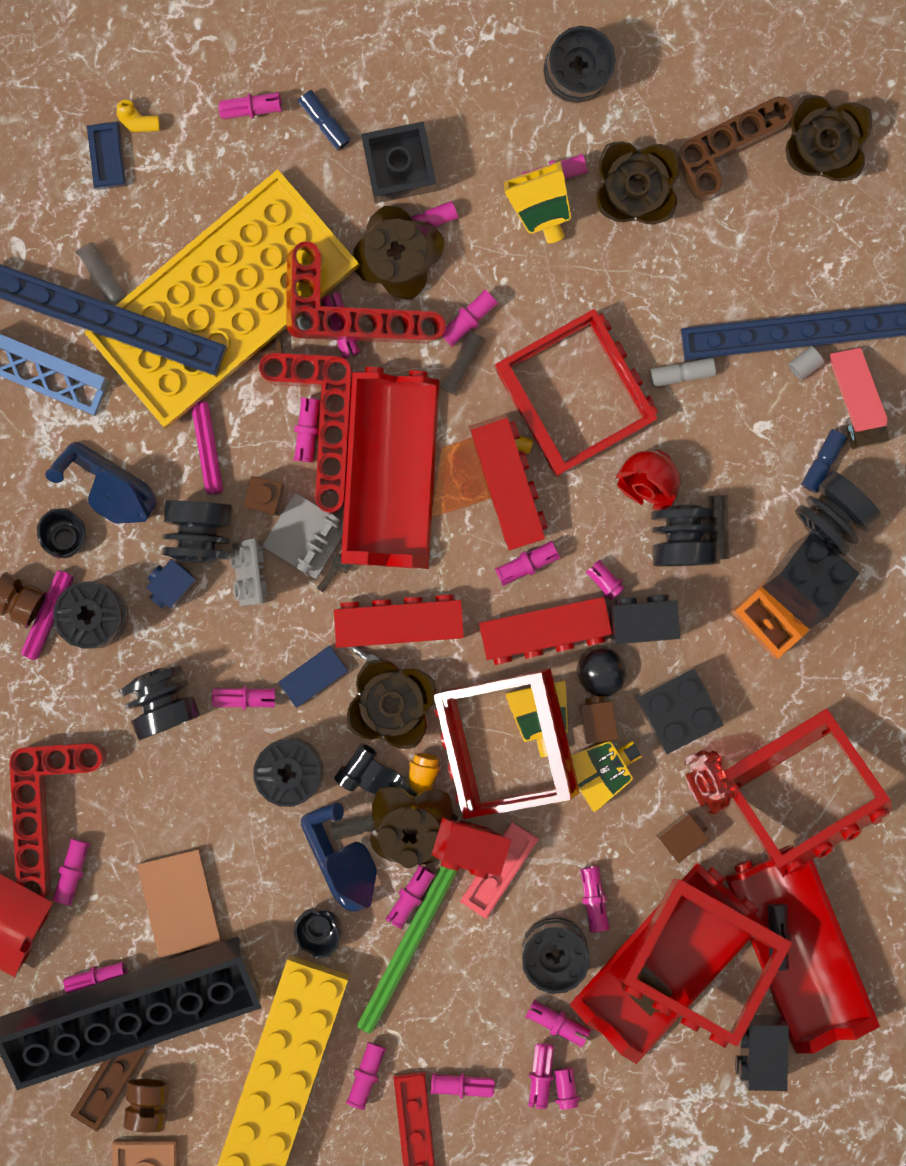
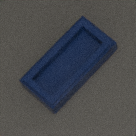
[87,122,127,190]
[278,645,348,708]

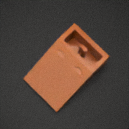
[731,576,810,659]

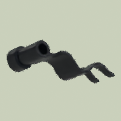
[334,743,459,821]

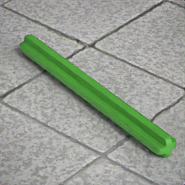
[358,866,458,1034]

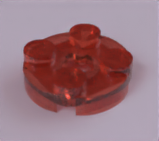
[685,750,736,815]

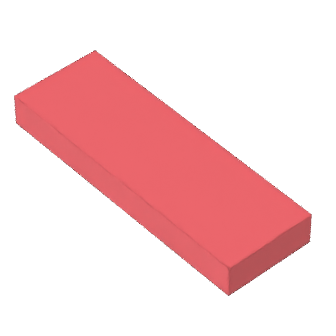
[830,347,887,432]
[460,821,539,919]

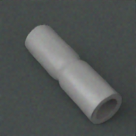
[650,358,716,388]

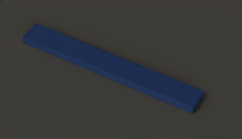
[0,264,228,377]
[680,304,906,361]

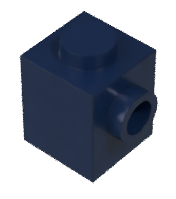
[146,559,199,609]

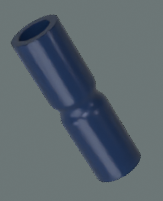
[298,90,352,151]
[801,429,848,494]

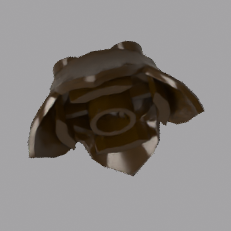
[785,95,872,182]
[596,141,680,225]
[353,206,445,300]
[347,660,436,749]
[370,787,453,868]

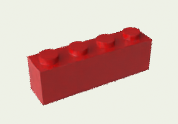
[469,414,548,551]
[333,594,464,648]
[479,597,612,665]

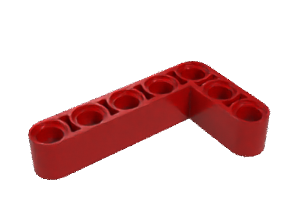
[286,241,446,344]
[259,353,352,514]
[9,742,107,898]

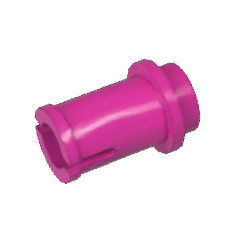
[585,559,625,601]
[554,1067,581,1110]

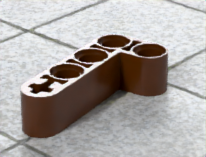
[678,96,794,201]

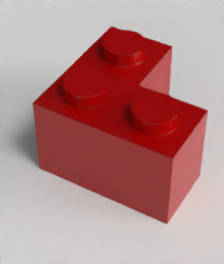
[431,818,512,879]

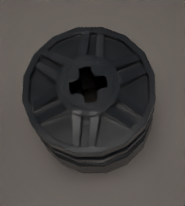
[543,26,616,104]
[795,471,882,556]
[162,500,232,563]
[651,505,720,567]
[53,581,128,649]
[119,665,201,740]
[253,737,324,807]
[522,916,590,994]

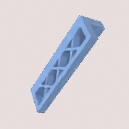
[0,334,110,416]

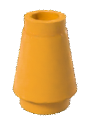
[409,753,441,793]

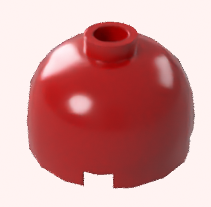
[615,450,681,510]

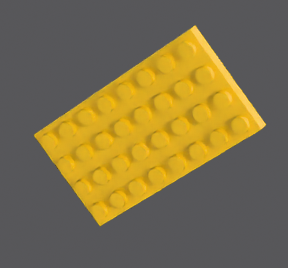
[84,169,360,429]

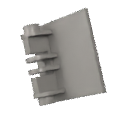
[262,493,343,579]
[230,538,268,607]

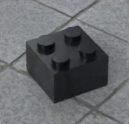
[361,121,436,204]
[762,531,860,629]
[608,594,681,644]
[634,668,724,754]
[735,1015,789,1091]

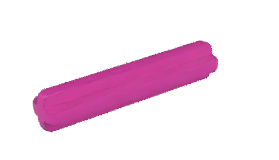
[191,401,223,495]
[21,570,73,660]

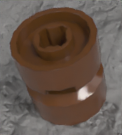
[0,572,46,628]
[123,1079,169,1133]

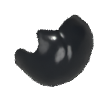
[37,508,87,559]
[576,646,626,697]
[294,907,343,959]

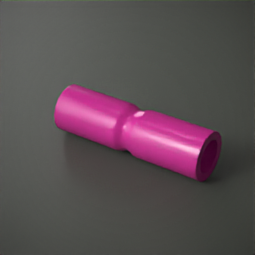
[411,200,458,227]

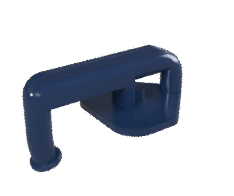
[45,442,157,524]
[301,802,377,912]

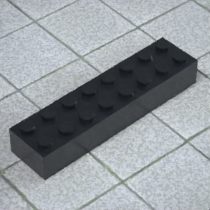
[0,936,262,1090]

